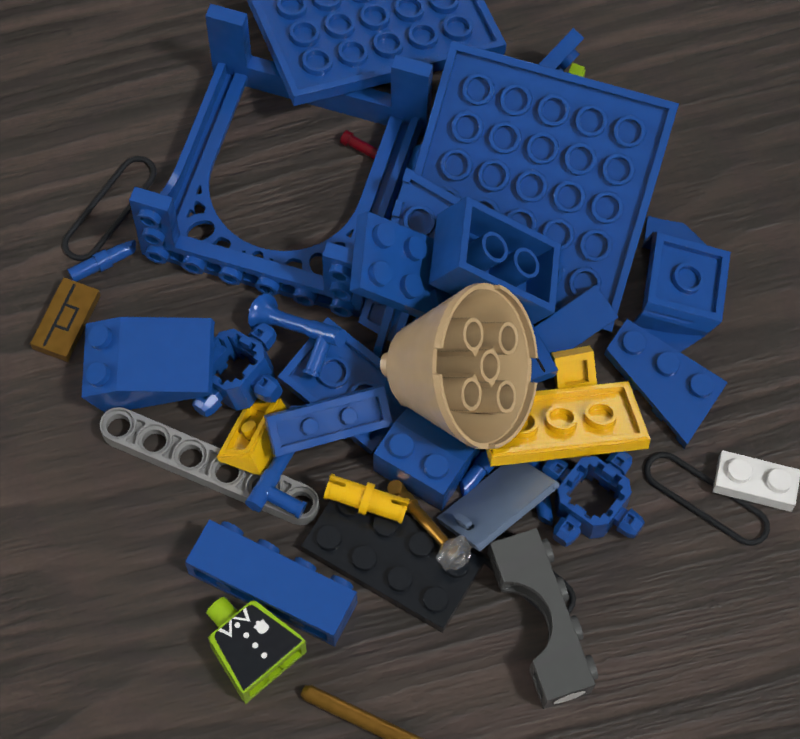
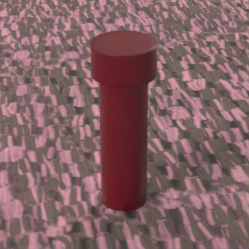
[340,130,378,159]

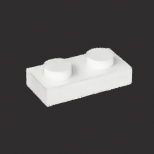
[712,450,800,512]

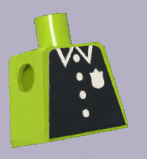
[206,597,307,704]

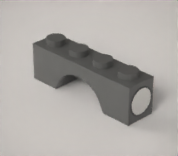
[487,528,598,709]

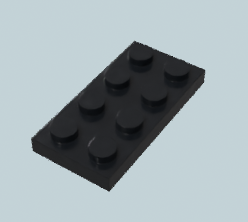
[301,500,485,633]

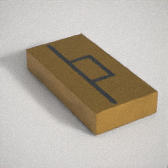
[30,277,101,362]

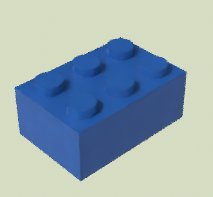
[429,196,561,325]

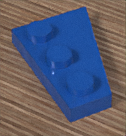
[604,319,728,449]

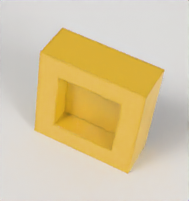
[551,345,597,389]

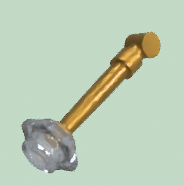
[387,480,472,571]

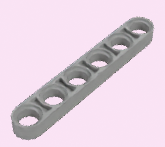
[100,407,320,526]

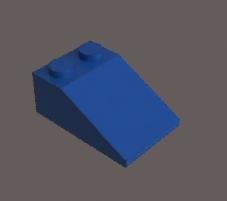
[81,317,215,413]
[373,407,482,511]

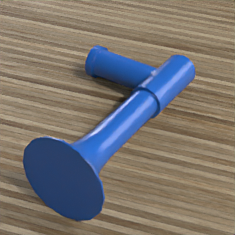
[248,293,347,378]
[245,405,307,519]

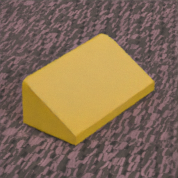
[217,398,287,475]

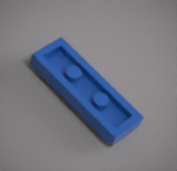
[264,385,393,457]

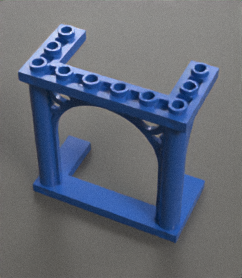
[129,3,433,318]

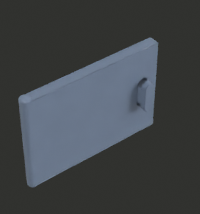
[437,463,560,552]

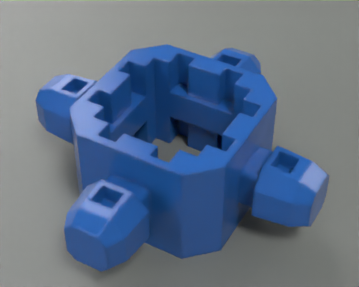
[192,323,283,417]
[541,451,645,547]

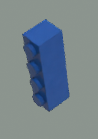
[185,519,358,647]

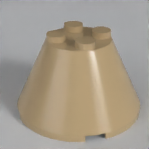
[380,283,538,449]

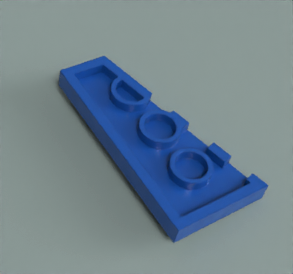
[359,167,461,342]

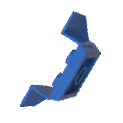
[633,216,731,352]

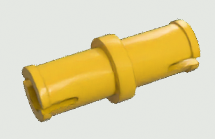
[323,473,410,524]

